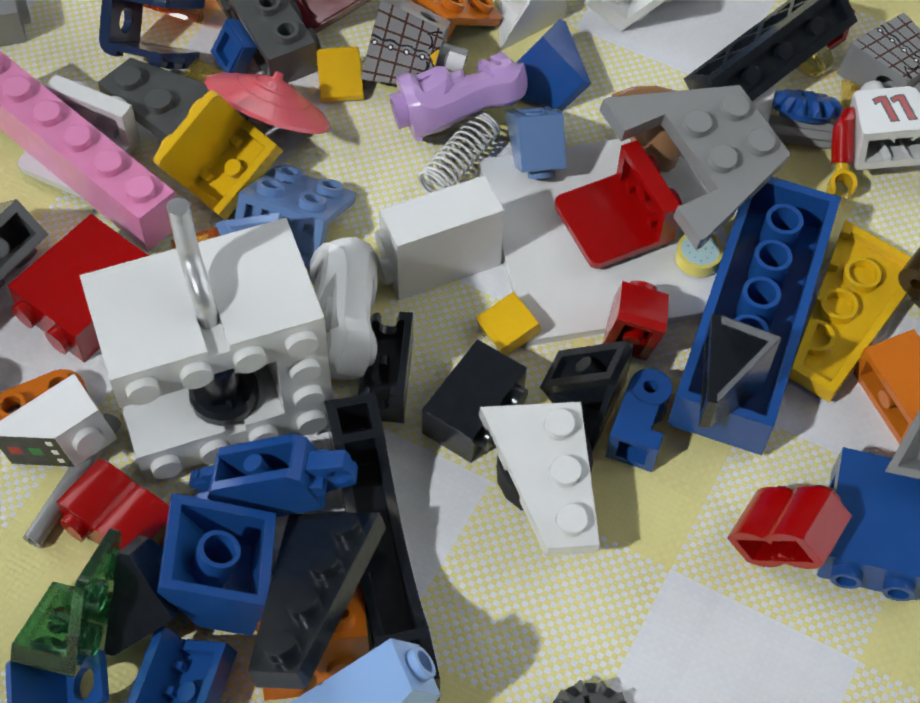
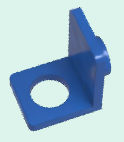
[5,649,109,703]

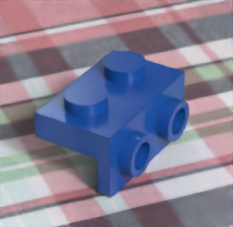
[126,627,237,703]

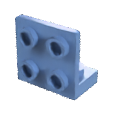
[235,165,357,270]

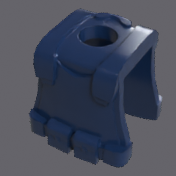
[99,0,205,69]

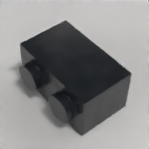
[422,339,528,463]

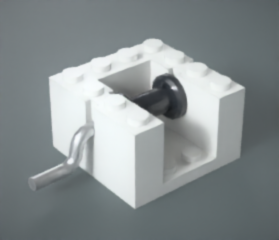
[79,197,333,482]

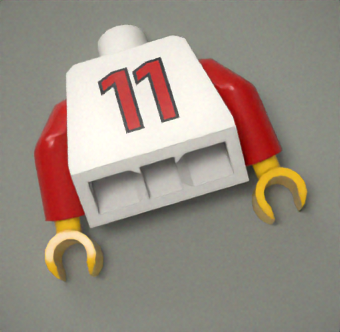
[826,80,920,199]

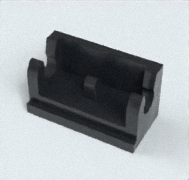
[358,312,413,423]

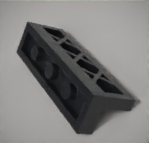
[683,0,858,101]

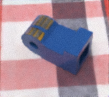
[605,368,672,472]

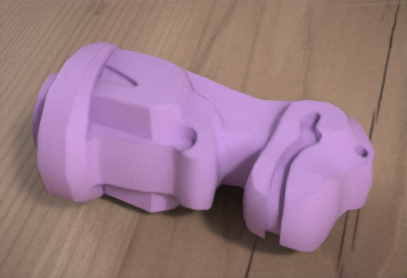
[389,52,528,141]

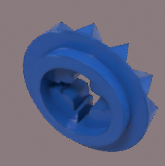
[772,89,842,124]

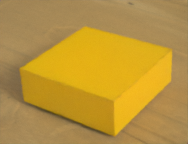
[475,291,542,356]

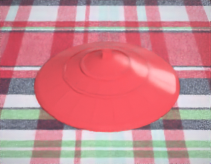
[204,71,331,134]

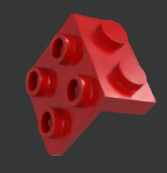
[554,140,682,269]

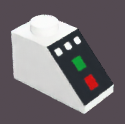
[0,374,118,467]

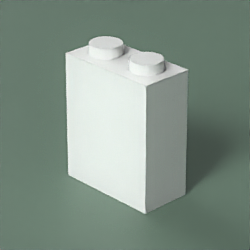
[374,175,505,300]

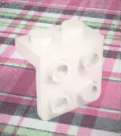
[18,74,140,199]

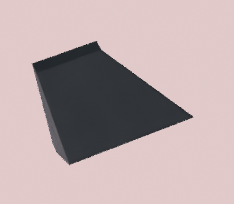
[699,314,781,428]
[540,340,634,453]
[104,535,181,656]

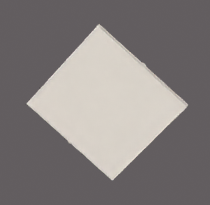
[479,138,728,346]

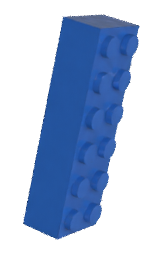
[667,177,841,456]

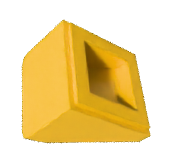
[316,46,364,103]

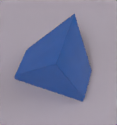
[516,19,591,111]

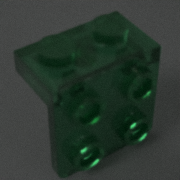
[10,528,122,677]

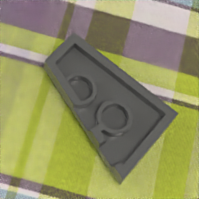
[98,57,250,141]

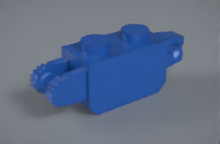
[189,433,358,517]

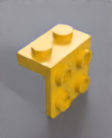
[153,90,283,220]

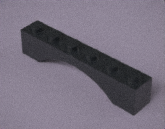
[325,392,440,701]

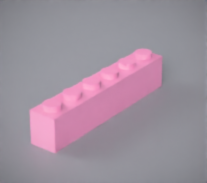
[0,51,176,252]

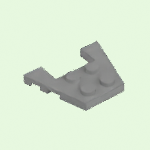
[599,85,791,250]

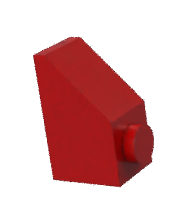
[602,280,669,361]

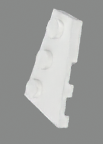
[479,402,600,556]

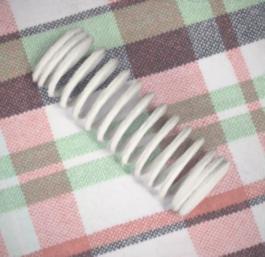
[418,111,500,194]

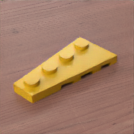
[789,220,911,403]

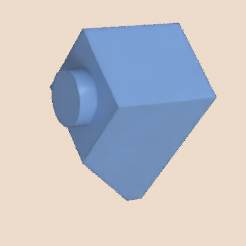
[505,106,567,179]

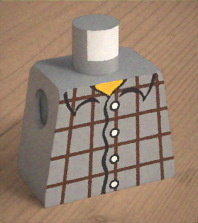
[361,0,469,84]
[837,13,920,93]

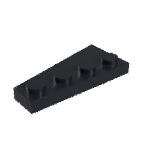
[248,512,386,689]

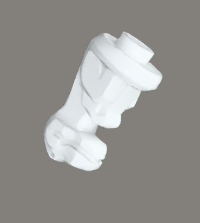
[309,237,380,381]

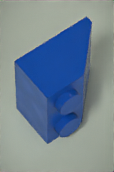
[157,493,276,636]

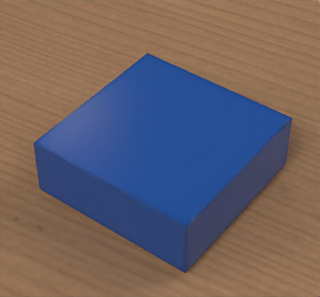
[210,18,258,74]

